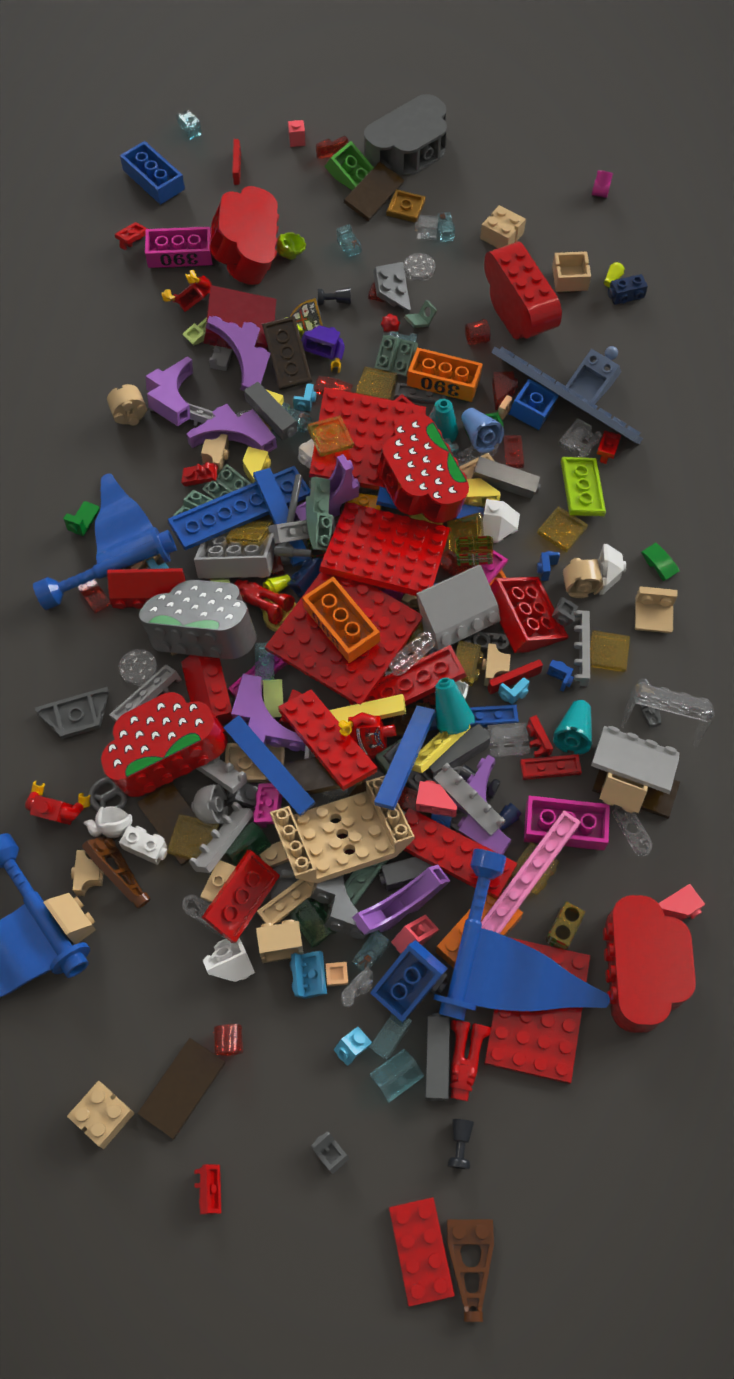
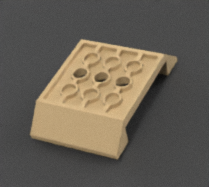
[270,775,415,884]

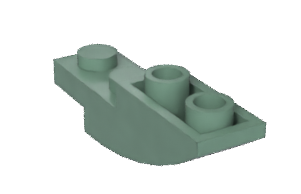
[306,477,333,551]

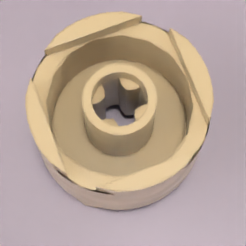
[107,384,147,426]
[563,558,603,598]

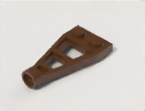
[82,836,151,909]
[447,1219,494,1322]

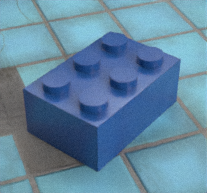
[370,940,448,1022]

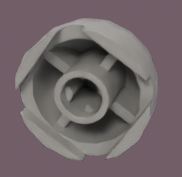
[191,784,228,825]

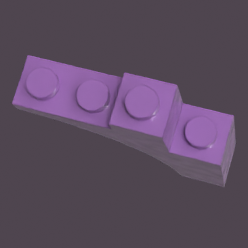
[205,316,270,391]
[145,357,193,426]
[186,404,277,453]
[294,454,360,521]
[231,674,306,751]
[449,755,511,855]
[352,865,450,935]

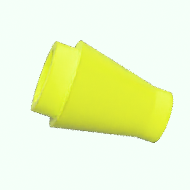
[604,262,625,288]
[263,574,291,593]

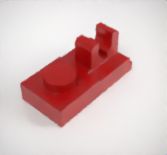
[115,222,148,250]
[597,431,621,464]
[181,462,218,486]
[526,715,554,757]
[194,1164,221,1214]

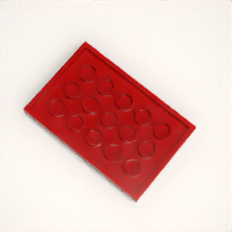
[484,937,590,1084]

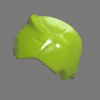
[276,232,306,259]

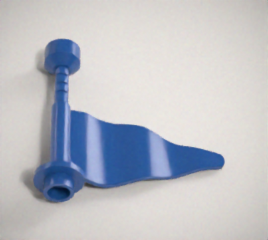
[33,474,177,610]
[0,833,90,998]
[433,849,610,1020]

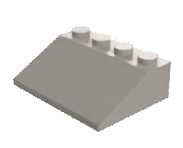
[194,529,275,579]
[416,565,501,650]
[591,726,680,794]

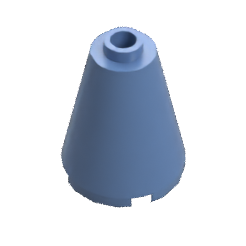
[461,408,504,453]

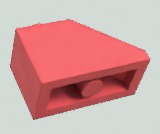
[288,120,305,147]
[416,780,457,818]
[658,884,705,920]
[391,914,439,954]

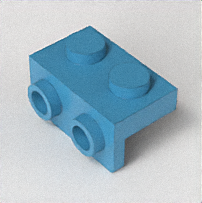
[290,951,327,999]

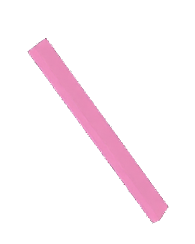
[481,811,581,934]

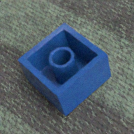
[509,379,559,430]

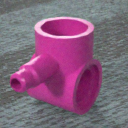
[592,170,613,198]

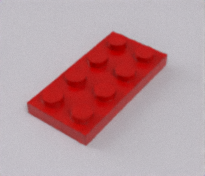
[201,850,280,943]
[389,1197,455,1307]

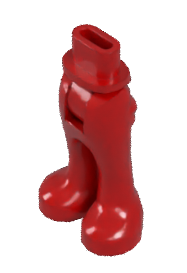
[234,579,295,625]
[450,1020,491,1101]

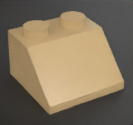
[43,893,96,945]

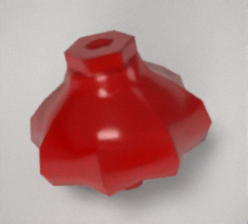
[380,313,400,335]

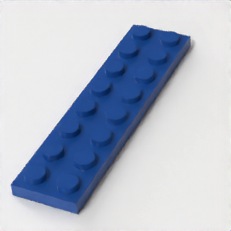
[168,466,310,551]

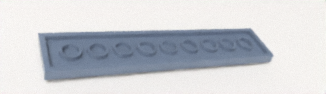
[491,347,643,444]

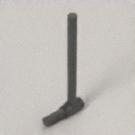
[274,474,312,557]

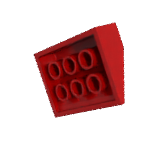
[490,577,569,653]

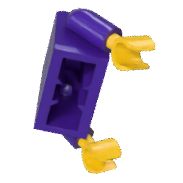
[301,325,345,373]

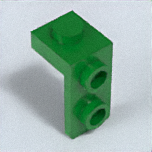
[63,501,100,536]

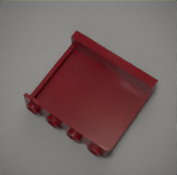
[203,285,276,352]

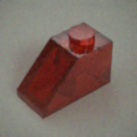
[492,371,518,410]

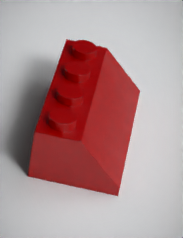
[107,568,186,609]
[181,655,232,724]

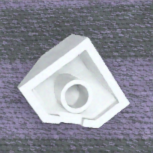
[481,499,520,543]
[598,544,626,595]
[203,938,255,982]

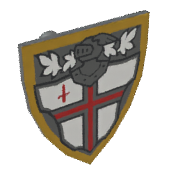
[290,298,324,332]

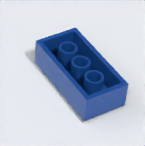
[120,141,185,205]

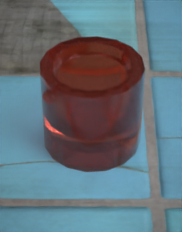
[465,319,491,346]
[214,1024,243,1056]

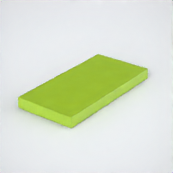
[561,457,606,516]

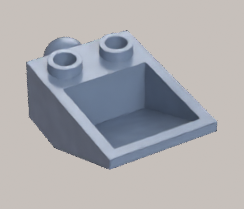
[566,346,621,404]

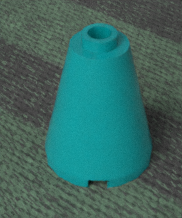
[429,399,459,444]
[435,678,475,735]
[553,700,592,754]

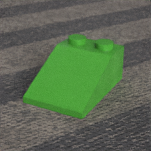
[324,141,374,191]

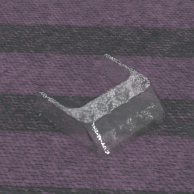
[621,682,715,747]

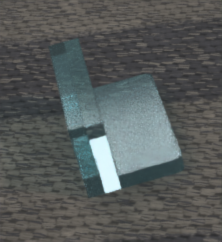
[369,1013,412,1061]
[370,1049,424,1102]

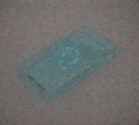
[255,643,275,680]

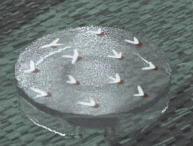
[404,253,435,281]
[119,649,158,686]

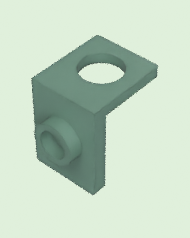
[404,300,437,328]

